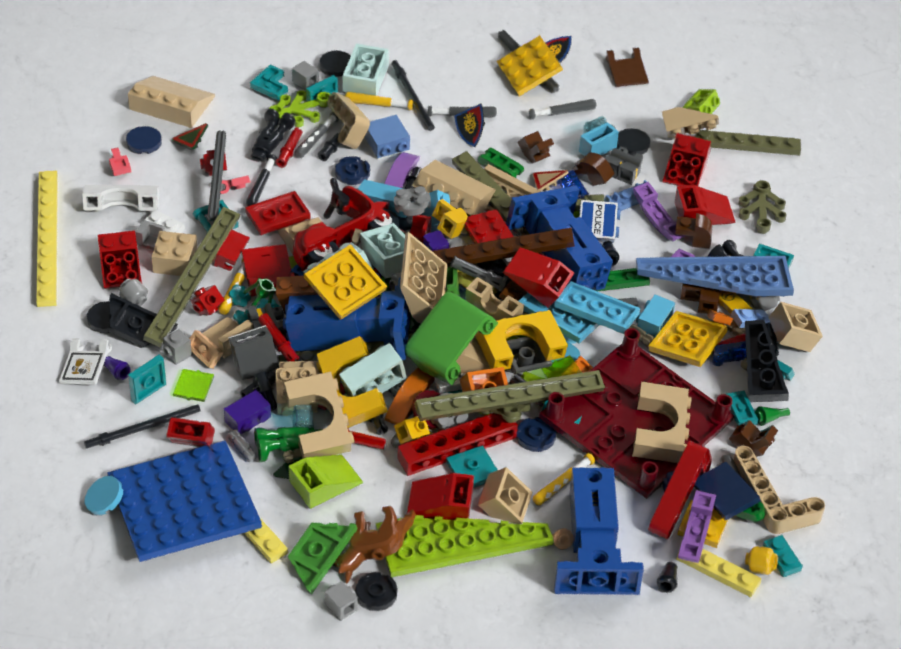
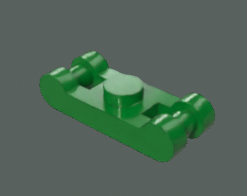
[477,147,524,178]

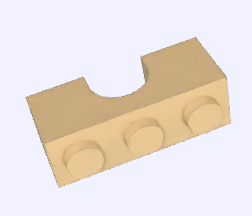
[465,277,524,321]

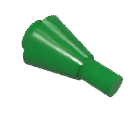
[755,406,790,426]

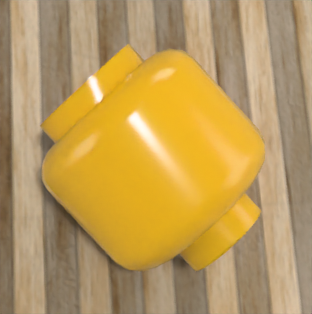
[745,546,778,575]

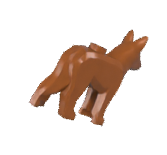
[333,506,416,584]

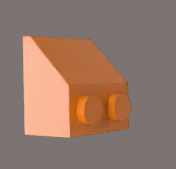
[459,367,508,392]

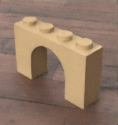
[284,372,354,459]
[632,382,691,463]

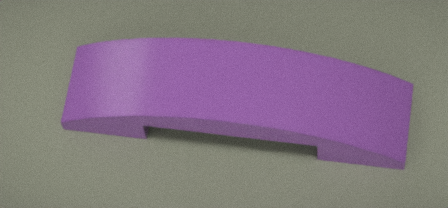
[384,152,420,188]
[633,182,686,242]
[678,490,716,563]

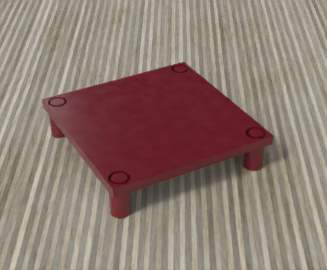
[539,328,734,499]

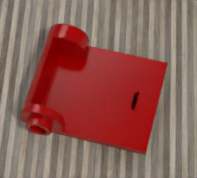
[242,244,295,297]

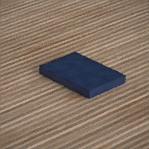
[694,462,760,521]

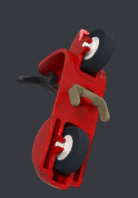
[293,178,399,272]

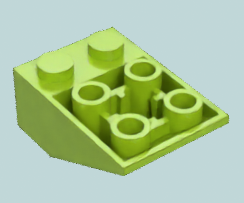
[289,454,363,509]

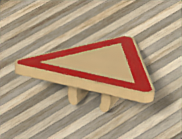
[533,170,568,191]

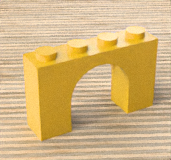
[476,310,568,370]
[316,336,388,428]

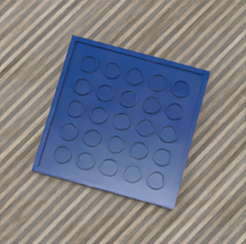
[107,440,262,562]

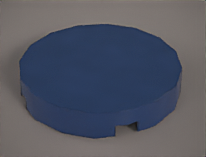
[126,126,162,154]
[335,156,370,185]
[516,417,556,452]

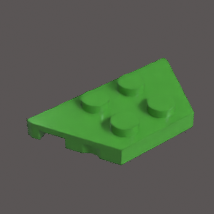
[288,523,358,594]

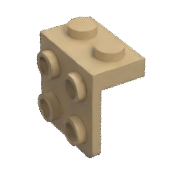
[203,317,253,359]
[276,367,317,416]

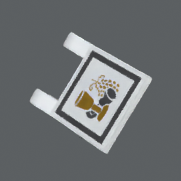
[59,338,112,385]

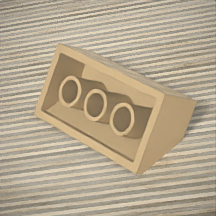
[412,160,496,216]

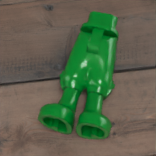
[254,427,323,462]

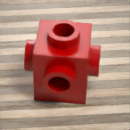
[200,150,227,176]
[190,285,225,316]

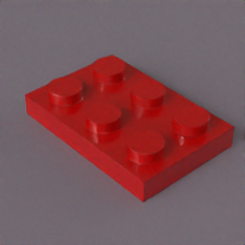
[245,191,311,235]
[464,209,514,244]

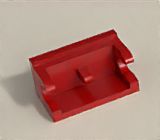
[214,229,250,271]

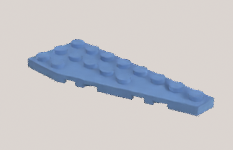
[636,256,794,297]

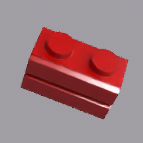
[167,418,215,447]

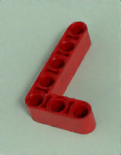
[648,441,712,540]

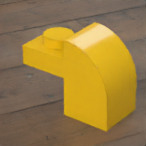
[432,199,467,239]

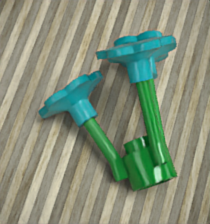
[229,278,280,325]

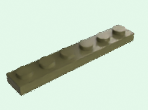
[695,130,801,156]

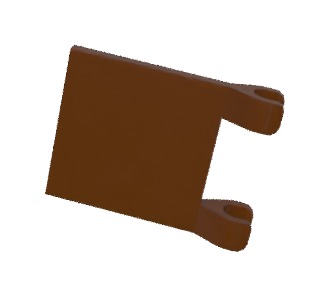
[606,48,649,87]

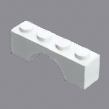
[82,185,159,211]

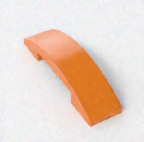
[385,367,435,425]

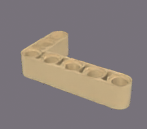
[734,446,825,534]

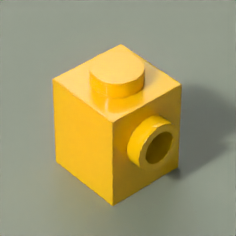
[394,416,430,444]

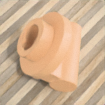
[552,528,573,549]

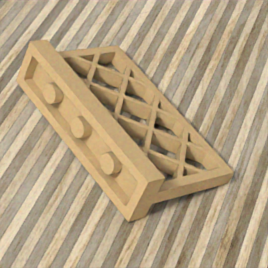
[484,164,541,222]

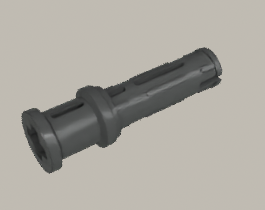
[450,256,507,292]

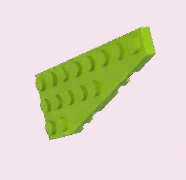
[376,515,554,577]

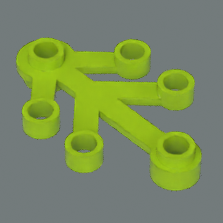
[270,90,330,127]

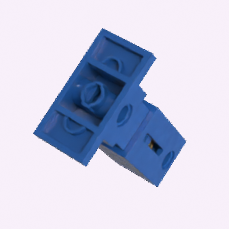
[506,185,613,291]
[283,277,411,360]
[554,467,644,595]

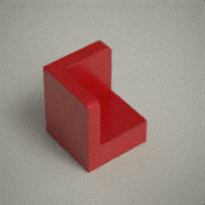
[409,214,431,242]

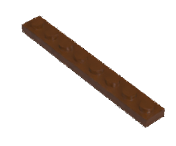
[432,227,575,267]

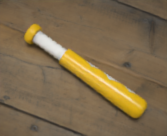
[345,92,413,110]
[218,258,246,315]
[533,453,595,506]

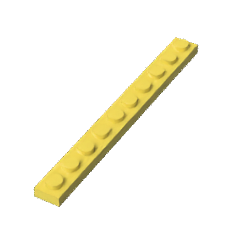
[36,170,58,307]

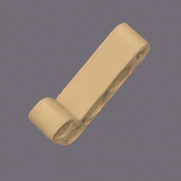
[327,92,370,149]

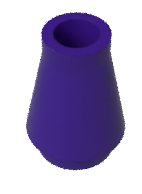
[103,356,131,380]

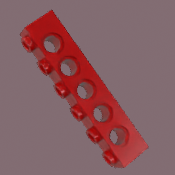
[397,412,518,476]

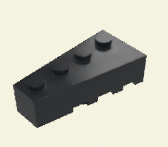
[745,320,789,402]

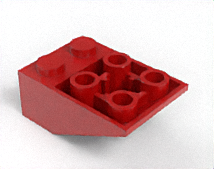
[662,133,711,186]
[675,185,735,225]
[98,230,142,289]
[503,247,574,308]
[407,473,474,520]

